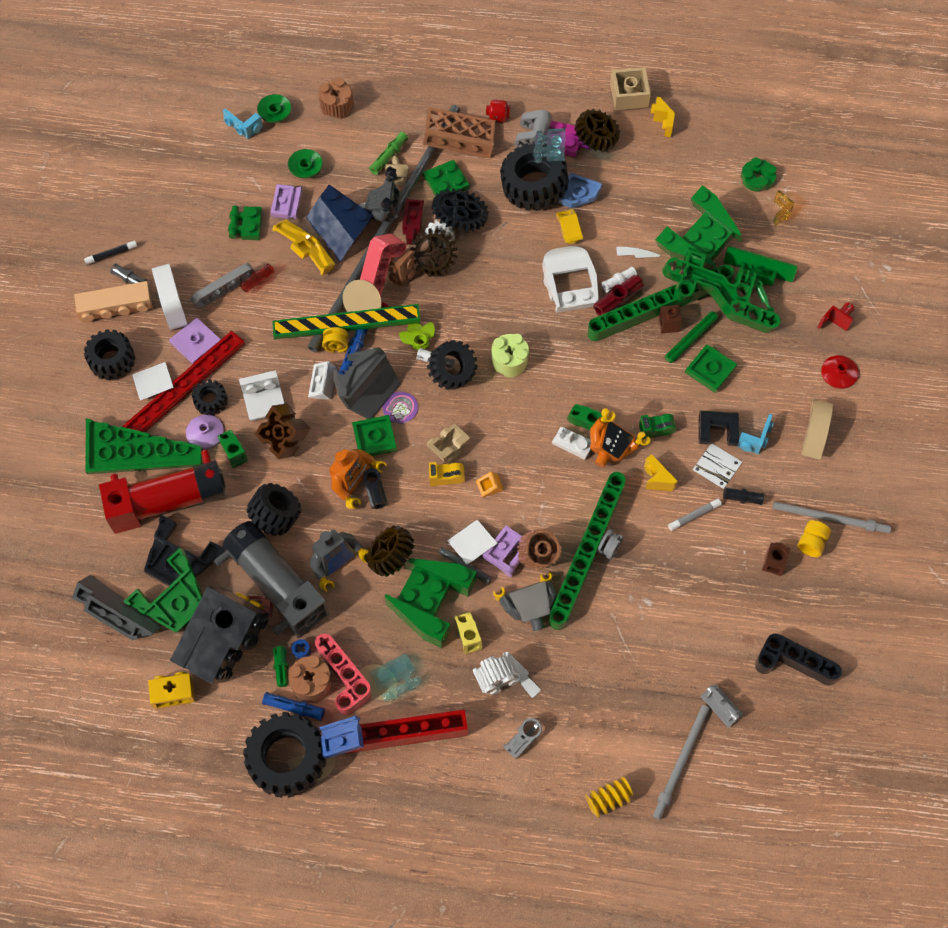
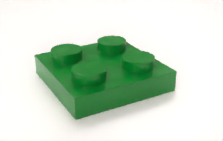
[423,159,469,197]
[685,344,737,393]
[352,415,397,456]

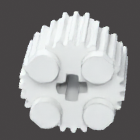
[473,652,520,696]

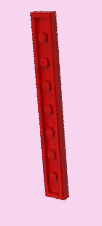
[122,330,245,432]

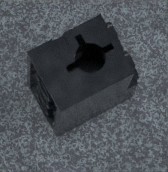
[170,586,270,684]

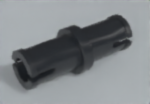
[723,487,764,505]

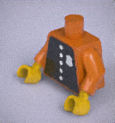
[590,408,651,468]

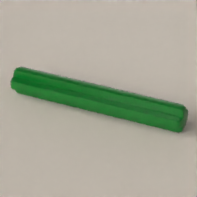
[665,311,718,363]

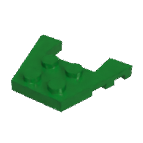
[124,548,203,633]

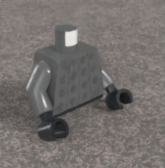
[359,166,401,222]

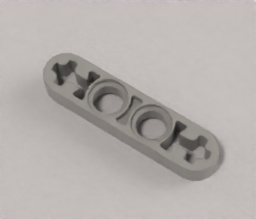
[191,263,256,308]

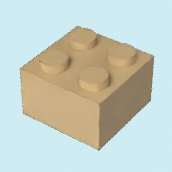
[610,67,651,110]

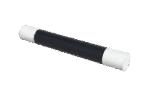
[84,240,137,265]

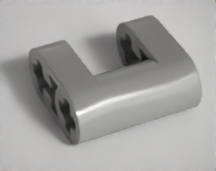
[514,110,552,147]

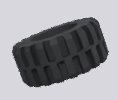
[500,142,569,211]
[243,712,326,798]

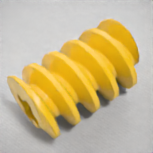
[585,776,633,818]

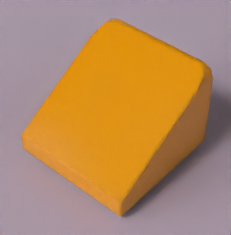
[476,471,504,498]

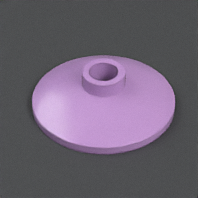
[186,415,224,449]

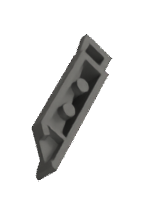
[72,575,160,641]

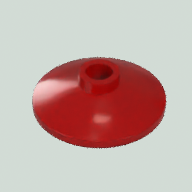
[821,355,859,389]

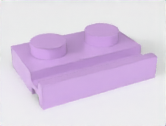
[271,184,302,220]

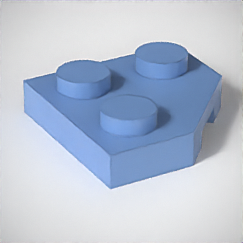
[557,172,602,208]

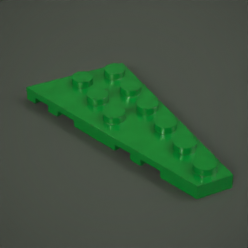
[85,418,202,475]

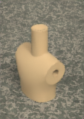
[385,156,408,185]

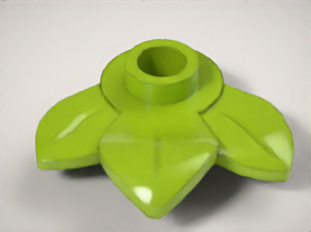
[399,322,435,351]

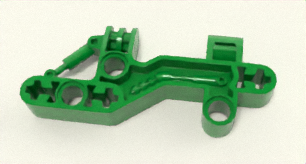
[662,247,780,333]

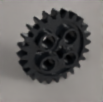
[431,188,489,233]

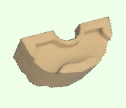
[427,423,470,462]

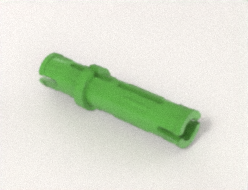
[369,132,409,175]

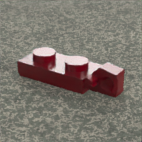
[402,199,424,245]

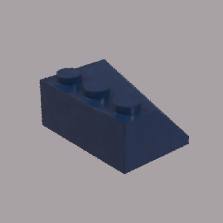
[306,184,373,262]

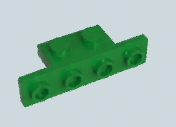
[724,246,798,286]

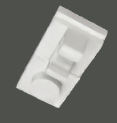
[552,427,591,460]

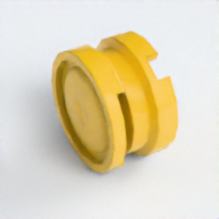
[322,327,349,353]

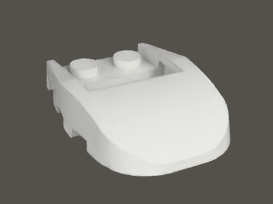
[542,246,599,313]

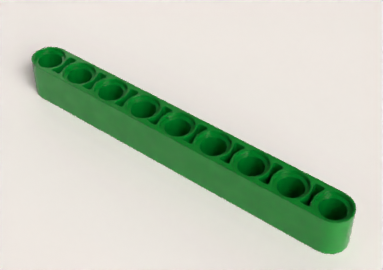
[587,265,734,341]
[549,472,626,630]

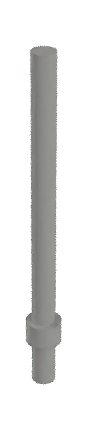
[772,502,891,533]
[652,705,710,820]

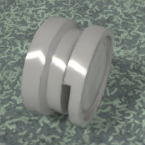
[597,529,624,560]

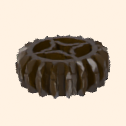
[574,108,621,153]
[410,228,458,277]
[366,525,415,577]

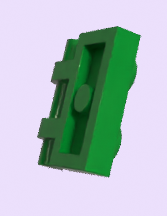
[228,205,262,240]

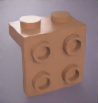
[386,248,415,286]

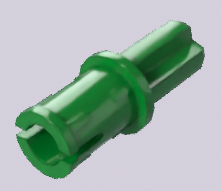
[273,646,289,687]

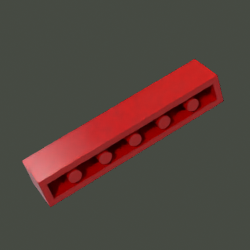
[344,709,468,754]

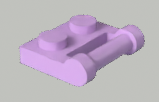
[483,526,522,577]

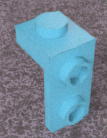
[223,109,263,139]
[737,414,774,454]

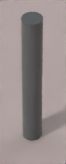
[439,547,492,584]

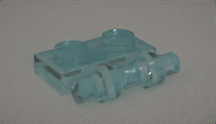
[533,128,566,163]
[370,653,422,702]

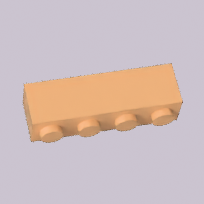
[74,281,153,322]

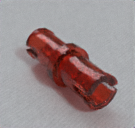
[240,263,275,293]

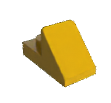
[644,454,678,491]

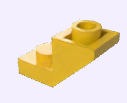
[651,97,675,137]
[556,209,583,244]

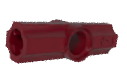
[593,275,644,316]

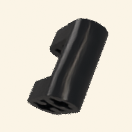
[698,410,739,446]

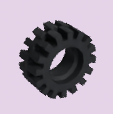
[192,379,228,416]

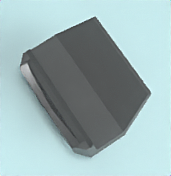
[333,347,400,419]

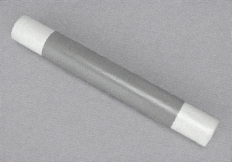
[668,499,722,531]

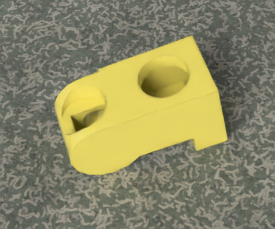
[454,612,482,655]

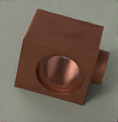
[659,305,682,334]
[762,542,790,576]

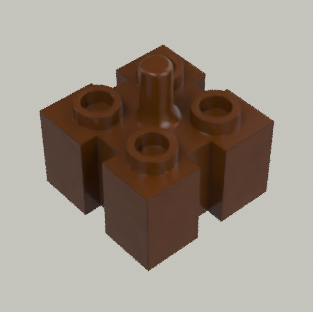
[254,404,311,459]

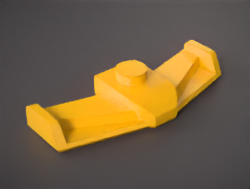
[272,219,335,276]

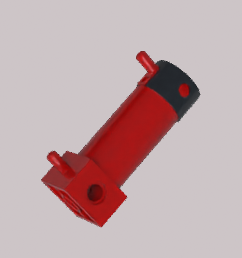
[98,450,227,534]

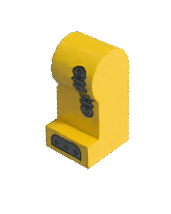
[429,462,465,486]

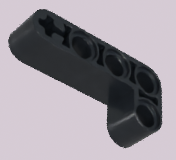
[755,633,842,686]

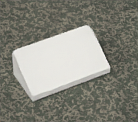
[308,361,336,400]

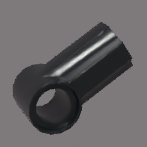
[363,468,388,510]

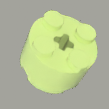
[492,334,529,377]

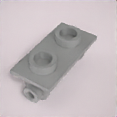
[700,684,743,728]

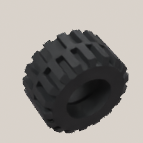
[84,329,135,381]
[427,340,478,390]
[247,483,301,536]

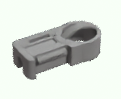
[503,718,542,759]

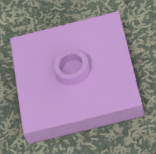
[169,317,221,364]

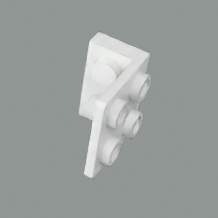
[239,370,284,421]

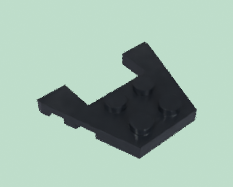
[144,515,226,586]

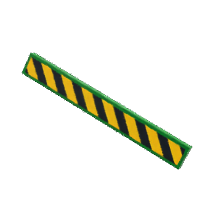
[272,304,421,340]

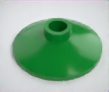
[257,94,291,123]
[288,149,323,178]

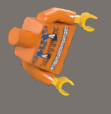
[329,449,387,509]

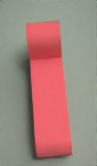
[360,234,406,297]
[315,633,372,716]

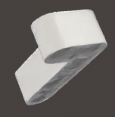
[152,264,188,331]

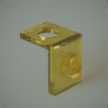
[773,190,795,226]

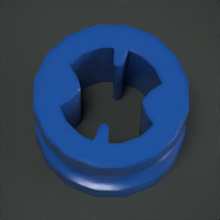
[291,639,311,659]

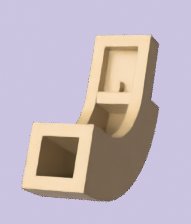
[801,399,833,460]

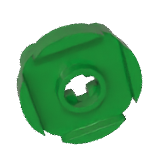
[741,157,777,192]

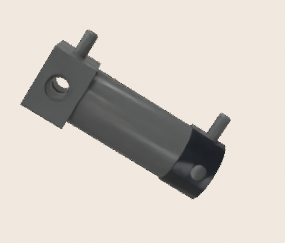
[214,521,329,639]

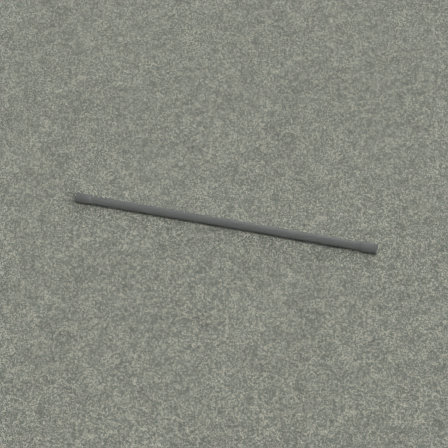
[307,105,460,353]

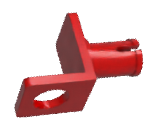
[817,302,855,331]

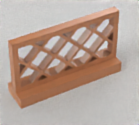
[423,107,495,158]

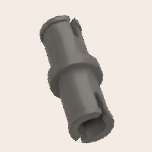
[110,263,147,284]

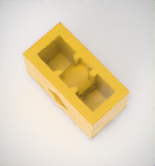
[148,672,195,710]

